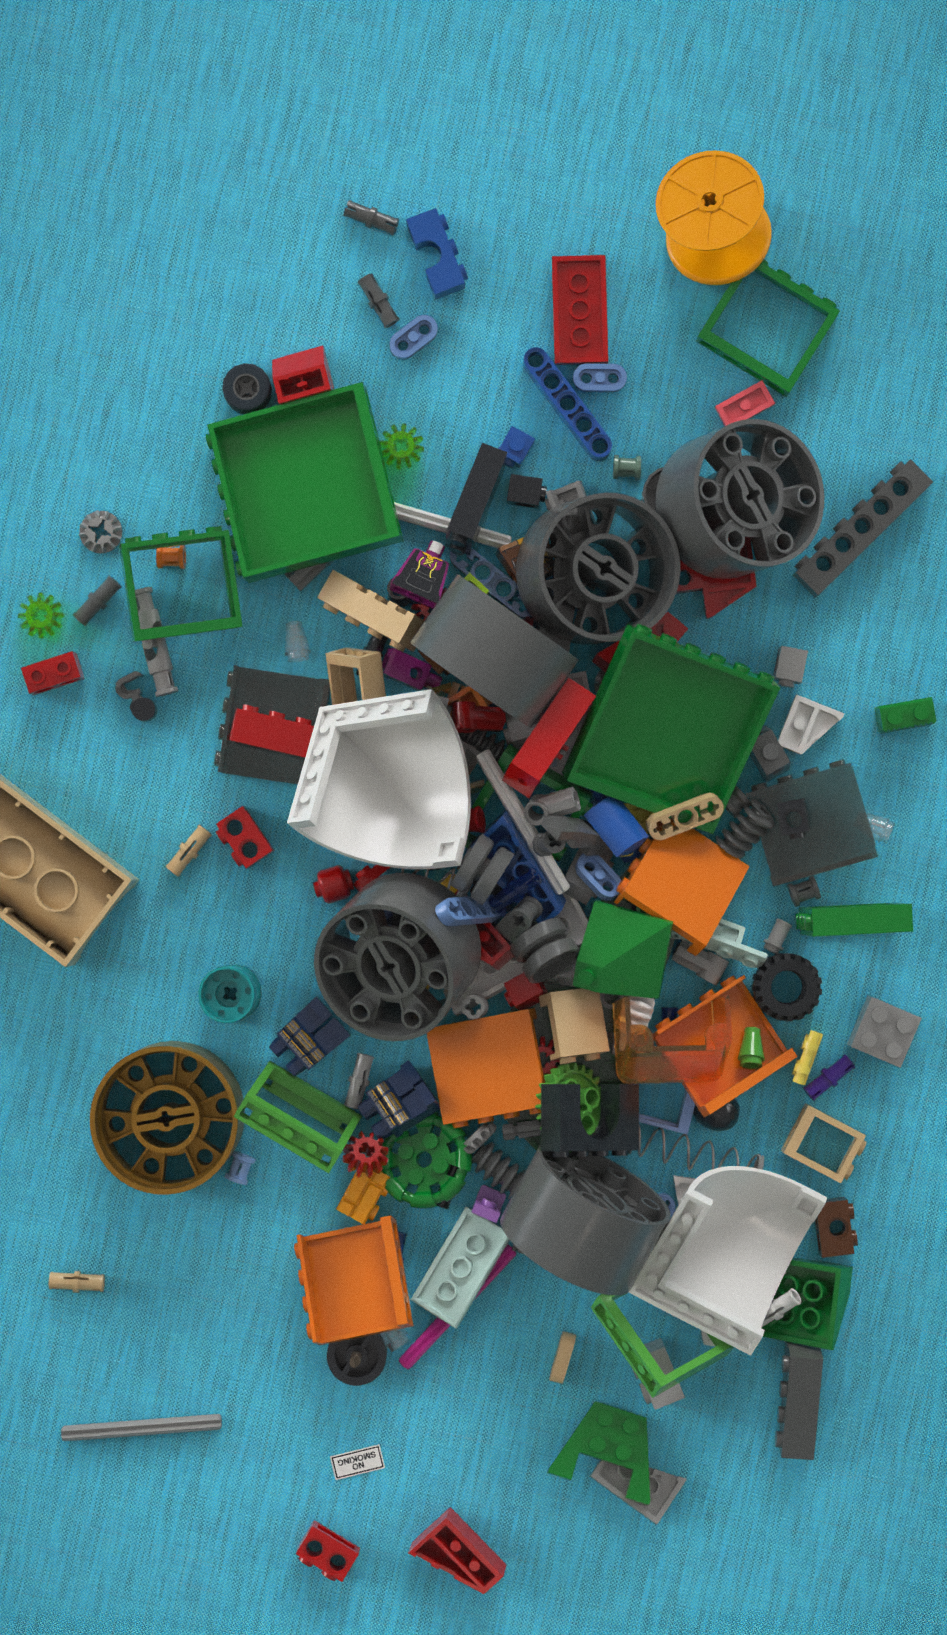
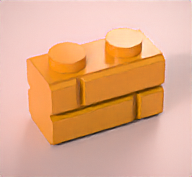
[336,1171,390,1225]

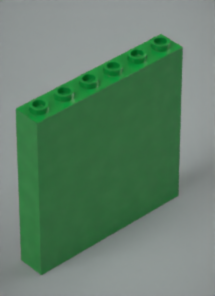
[206,382,404,583]
[562,624,780,834]

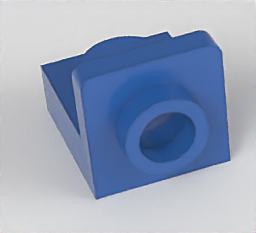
[498,426,535,468]

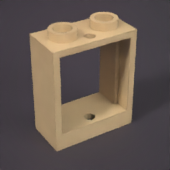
[325,647,386,705]
[780,1103,867,1183]

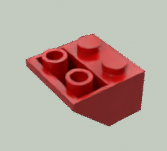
[272,345,334,404]

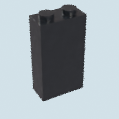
[445,443,507,556]

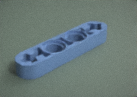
[450,549,531,618]
[435,894,506,926]

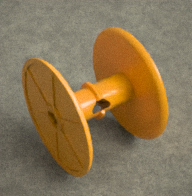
[656,151,772,285]

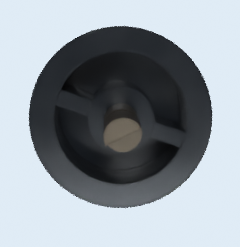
[327,1333,387,1386]

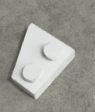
[778,694,845,755]

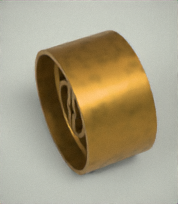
[90,1041,245,1195]

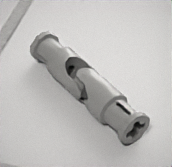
[135,587,178,697]

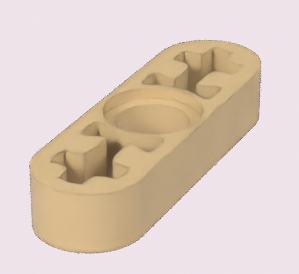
[646,793,724,840]

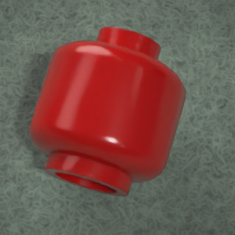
[313,865,354,904]

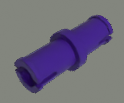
[803,1054,856,1101]

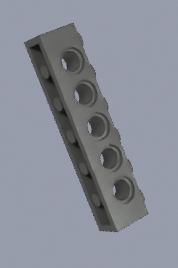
[793,459,933,598]

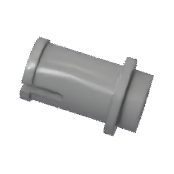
[763,918,792,954]

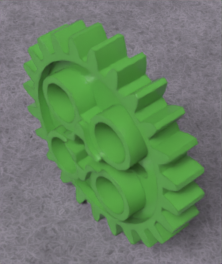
[535,1063,601,1153]

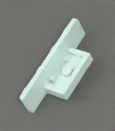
[670,918,768,968]

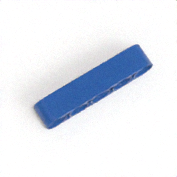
[523,347,612,461]

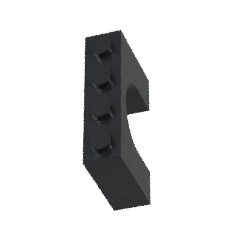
[541,1084,639,1157]

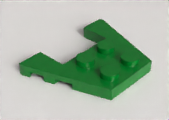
[547,1401,650,1506]

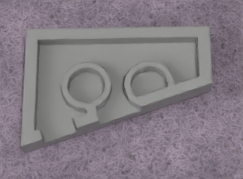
[589,1460,687,1524]

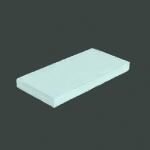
[410,1207,509,1329]

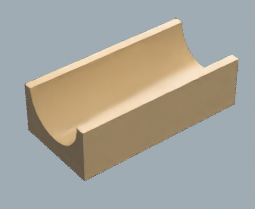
[0,774,140,967]

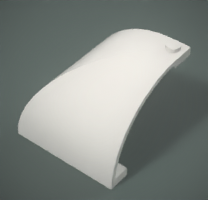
[287,689,471,869]
[628,1166,827,1356]

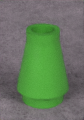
[738,1027,765,1069]

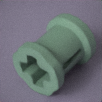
[613,455,641,480]

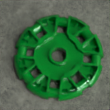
[382,1112,472,1209]

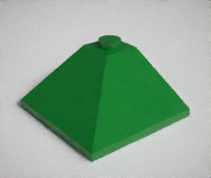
[572,900,673,999]
[761,1258,853,1350]

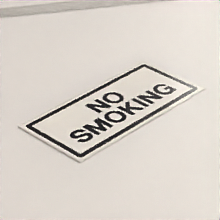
[330,1444,385,1480]

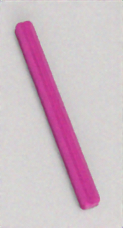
[399,1244,516,1370]

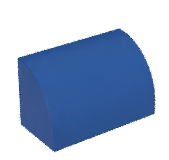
[584,797,650,857]

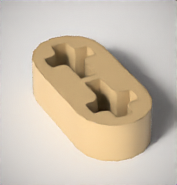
[549,1331,576,1384]

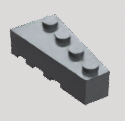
[775,1341,823,1460]

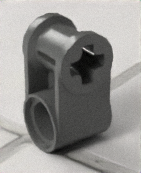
[494,896,543,944]

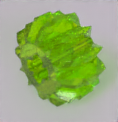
[380,423,424,470]
[18,592,65,639]

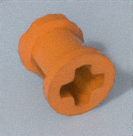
[156,545,186,569]

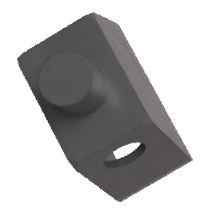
[750,726,790,783]

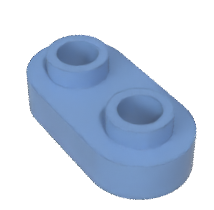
[389,315,438,360]
[573,364,627,392]
[575,853,621,901]

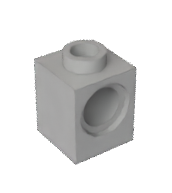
[773,646,808,688]

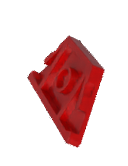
[702,537,757,619]

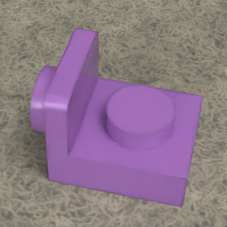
[471,1185,506,1223]

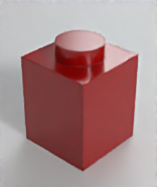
[503,973,548,1010]

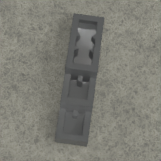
[540,815,613,856]

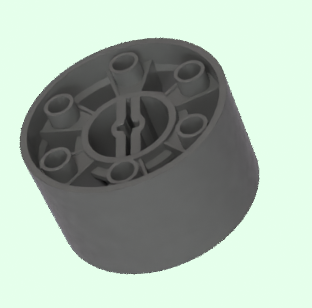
[656,419,825,579]
[516,493,680,644]
[410,574,579,728]
[314,873,481,1041]
[500,1145,671,1295]

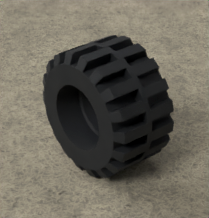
[751,953,822,1022]

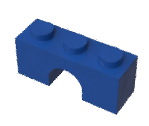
[406,208,468,300]

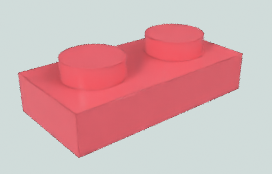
[715,380,775,426]

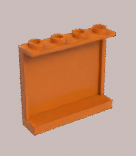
[614,818,750,956]
[651,975,798,1117]
[426,1008,545,1128]
[294,1216,414,1345]

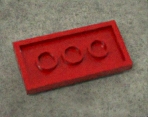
[552,255,608,365]

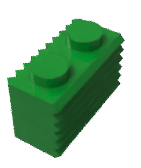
[875,697,936,734]

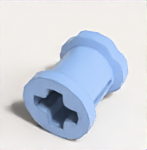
[224,1151,256,1185]

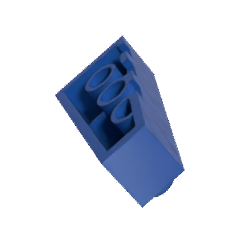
[466,810,567,923]

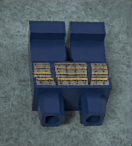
[269,996,351,1076]
[358,1060,440,1139]

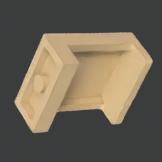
[539,988,610,1064]

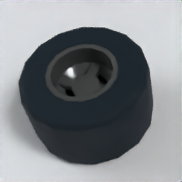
[222,363,272,414]

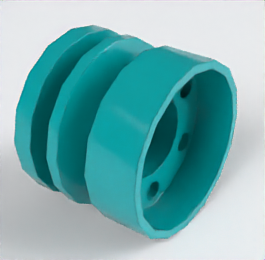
[198,965,262,1023]

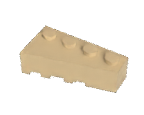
[317,570,424,652]

